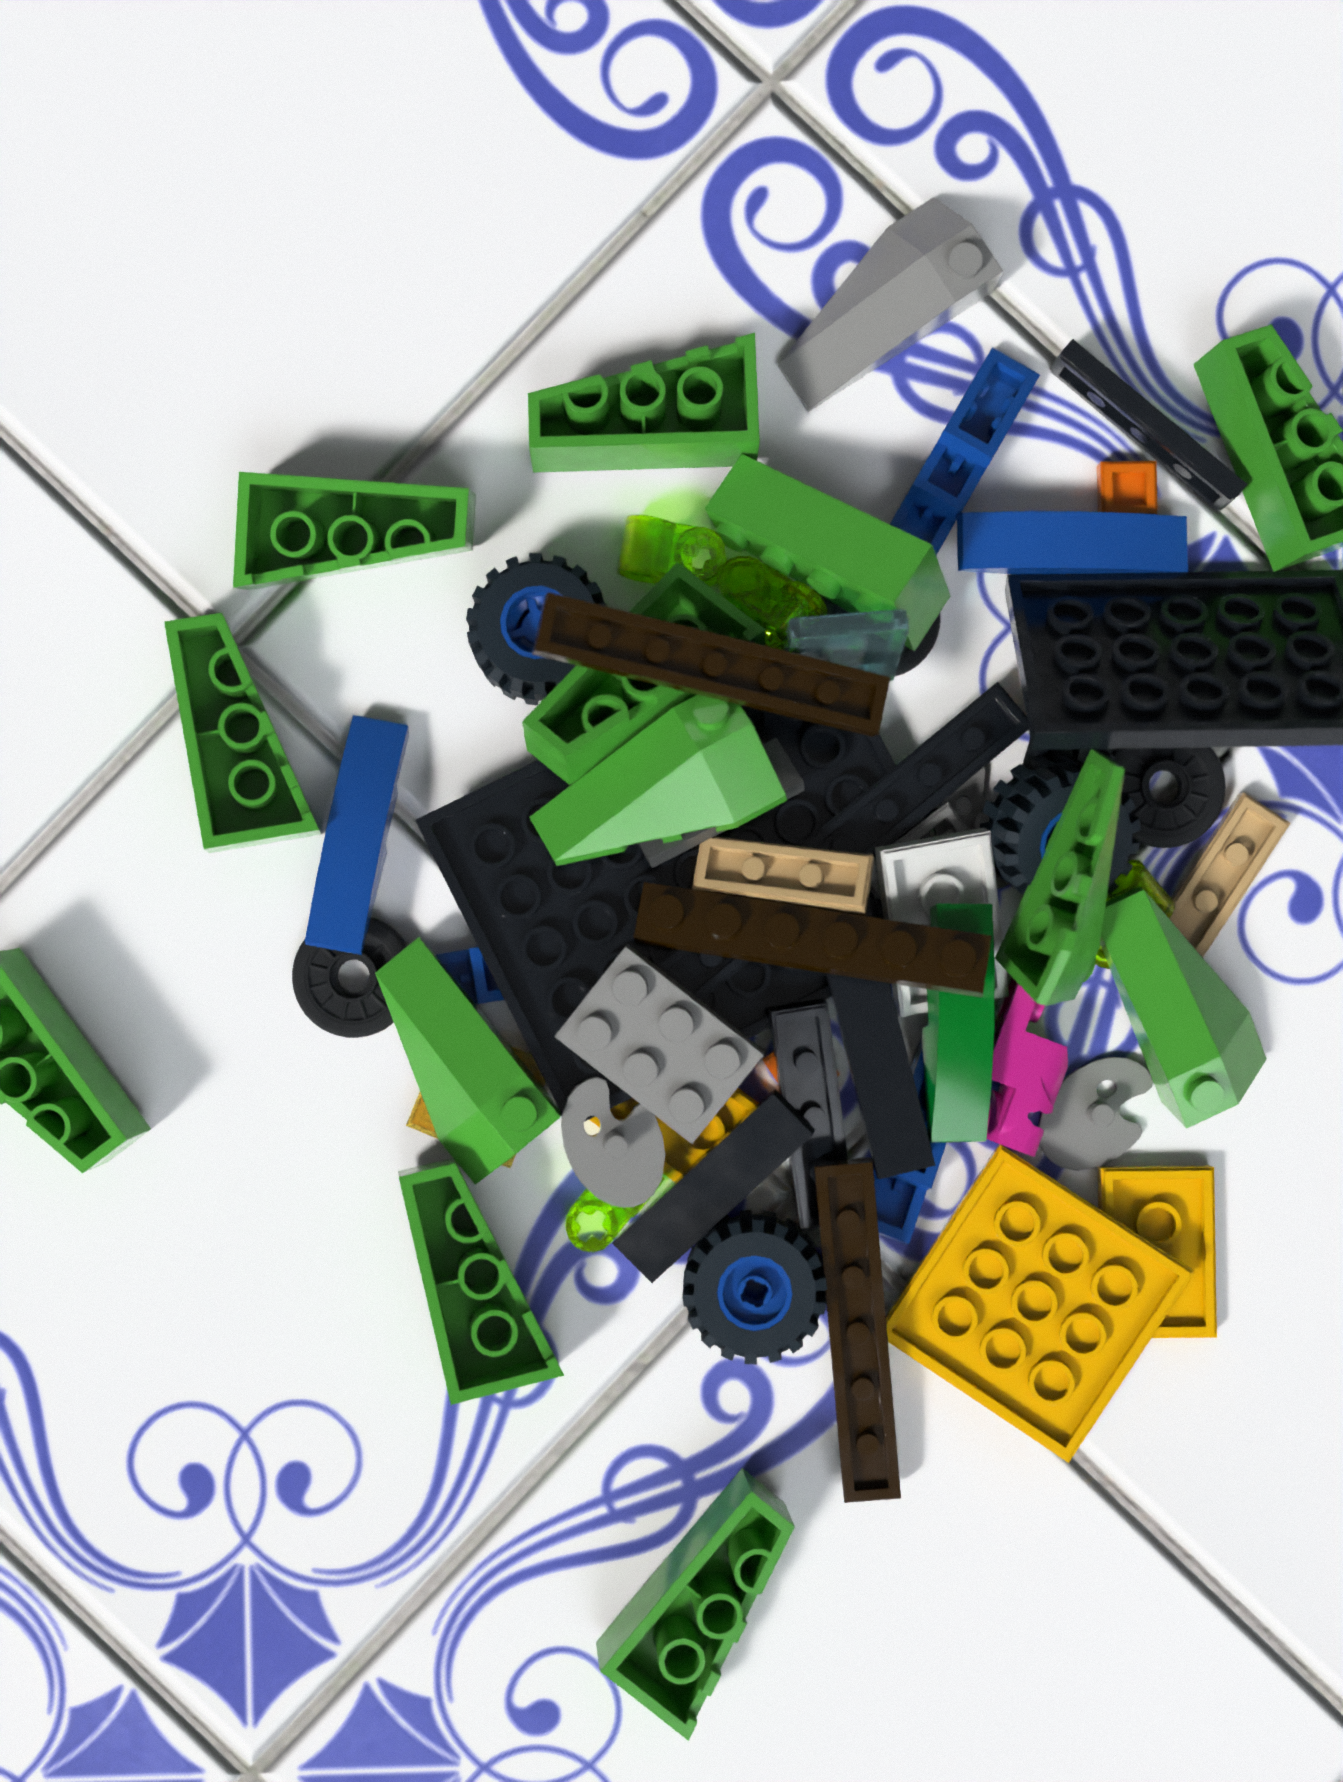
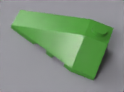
[530,695,787,866]
[995,749,1125,1006]
[375,937,562,1185]

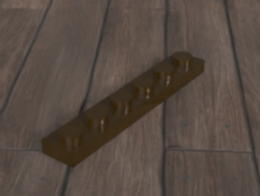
[532,592,890,737]
[633,882,992,998]
[814,1157,901,1503]

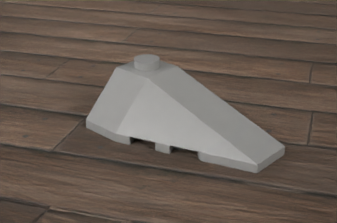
[778,197,1004,413]

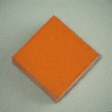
[1097,461,1158,514]

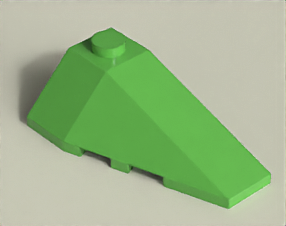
[1100,886,1267,1129]

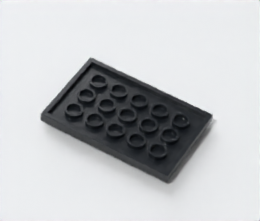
[1005,570,1343,750]

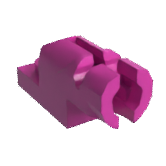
[986,976,1068,1157]

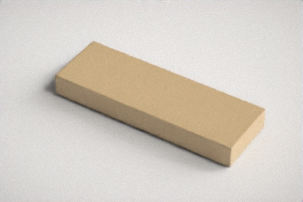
[1162,792,1291,957]
[692,836,874,916]

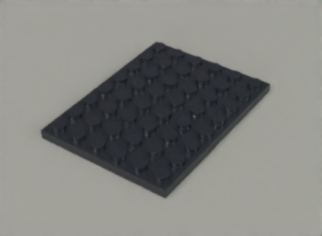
[415,621,931,1121]

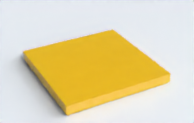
[886,1144,1195,1463]

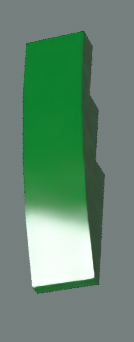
[922,904,995,1143]

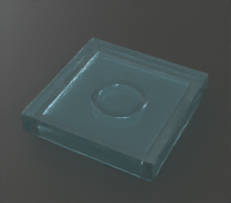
[783,609,909,681]

